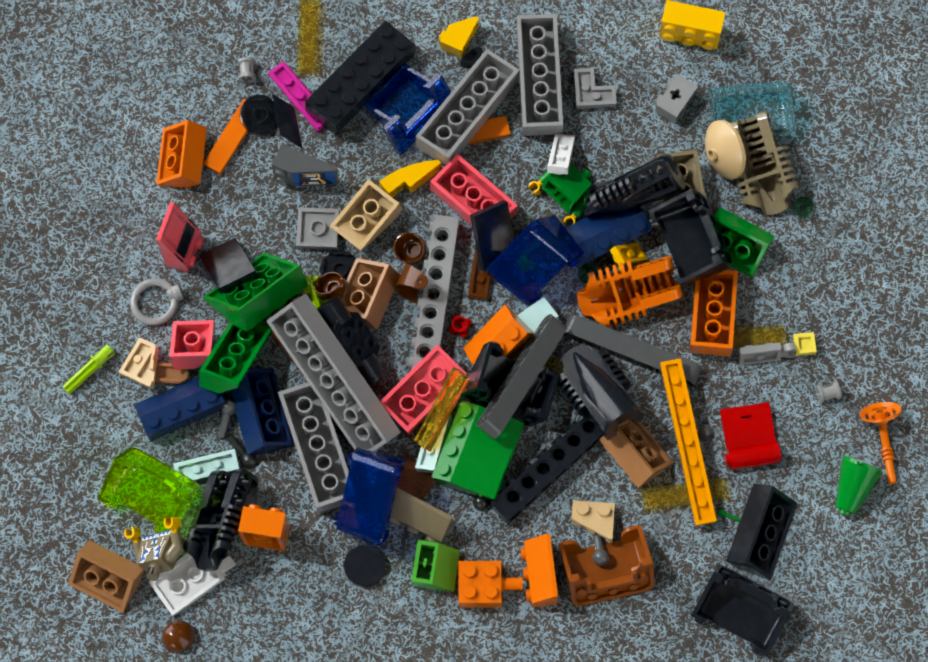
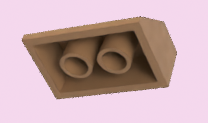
[341,258,400,330]
[599,419,674,488]
[68,540,144,613]

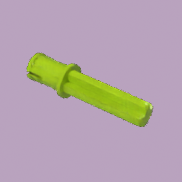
[63,344,116,394]

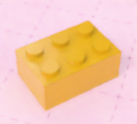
[659,0,725,50]

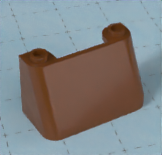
[558,525,655,606]

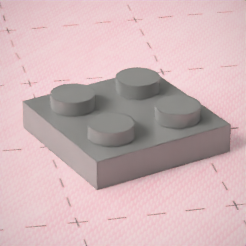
[296,207,339,250]

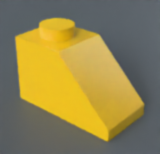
[438,16,479,58]

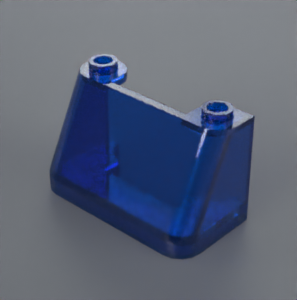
[486,215,584,306]
[334,447,406,546]

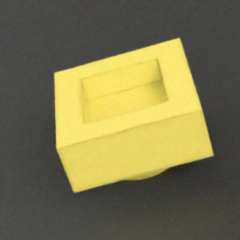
[793,332,817,356]

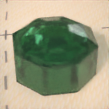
[793,197,813,218]

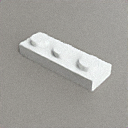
[547,134,575,175]

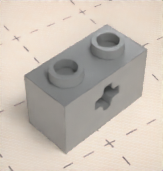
[654,74,698,124]

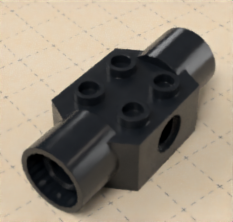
[316,295,387,386]

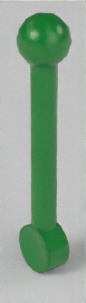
[717,509,741,522]

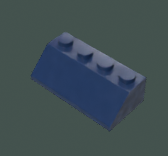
[559,206,652,268]
[230,368,294,455]
[134,376,225,442]

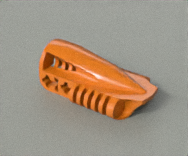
[576,255,683,328]

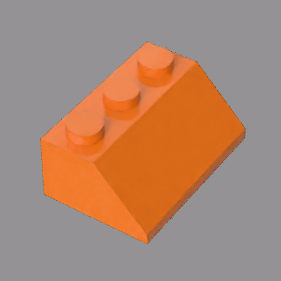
[156,120,207,188]
[463,304,534,365]
[520,534,558,607]

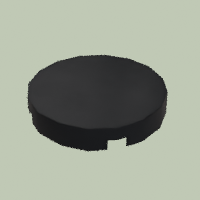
[239,94,278,135]
[319,250,356,281]
[344,545,386,587]

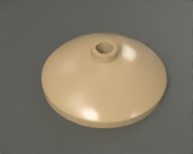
[705,120,746,180]

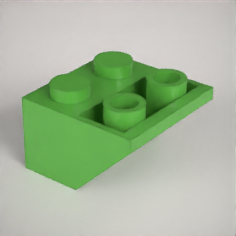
[411,540,460,593]

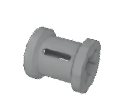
[238,57,256,83]
[816,381,841,404]

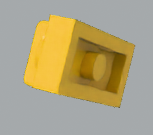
[610,243,648,271]

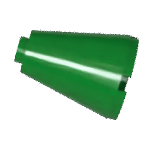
[835,456,883,517]

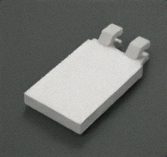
[149,553,236,617]

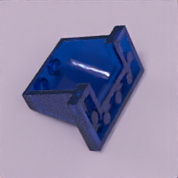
[363,64,451,155]

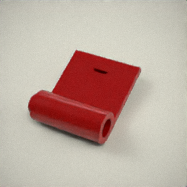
[720,402,781,470]

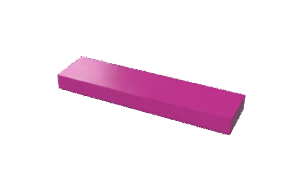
[268,61,324,132]

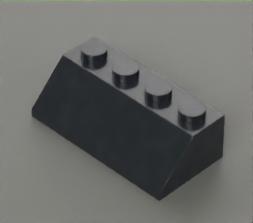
[726,484,797,580]

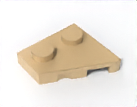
[119,338,159,390]
[571,500,615,543]

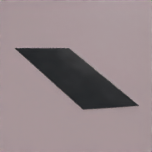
[272,94,302,148]

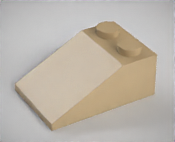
[330,179,403,251]

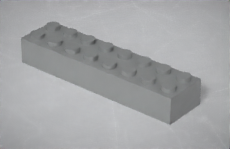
[267,294,401,459]

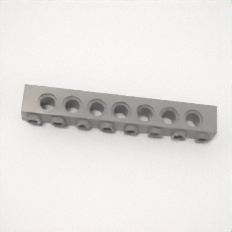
[408,215,459,370]

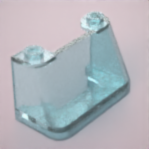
[707,81,795,136]

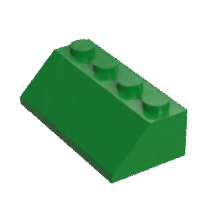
[199,322,273,394]

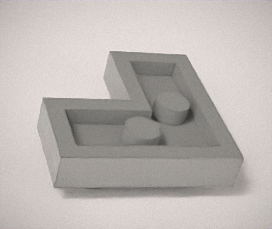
[574,68,617,109]

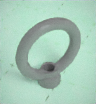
[130,278,184,326]

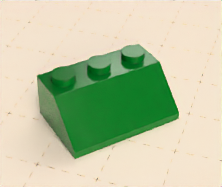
[714,208,775,277]

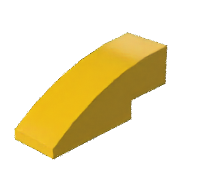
[379,160,442,198]

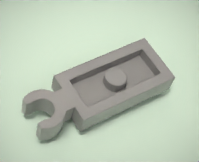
[738,342,796,366]

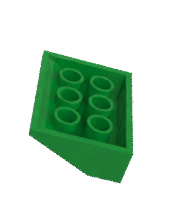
[203,252,308,331]
[432,401,524,500]

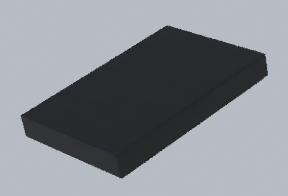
[470,200,518,272]
[199,238,257,294]

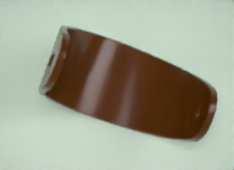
[395,264,435,304]

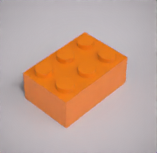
[238,504,290,551]

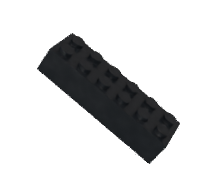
[305,20,415,136]

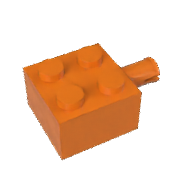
[459,561,523,608]

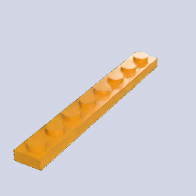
[660,358,717,526]

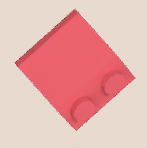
[169,320,215,370]

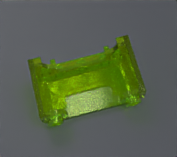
[97,447,200,533]

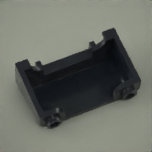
[649,189,734,286]
[460,341,560,426]
[691,565,794,657]

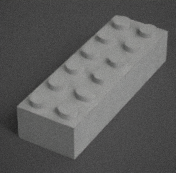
[516,14,563,136]
[416,49,519,166]
[278,382,358,514]

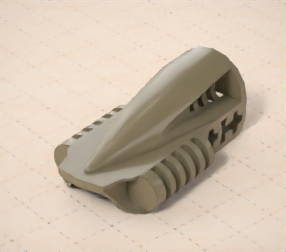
[730,111,799,216]

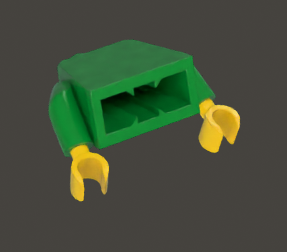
[528,165,592,225]

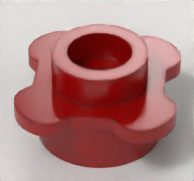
[448,315,472,338]

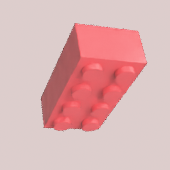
[430,154,518,226]

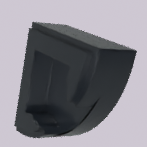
[460,48,482,68]

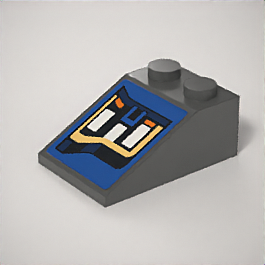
[272,144,339,186]

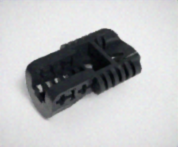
[584,154,685,217]
[557,344,644,441]
[183,470,259,572]

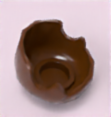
[393,232,426,264]
[313,271,346,301]
[161,620,195,654]

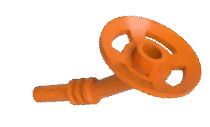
[859,402,902,485]

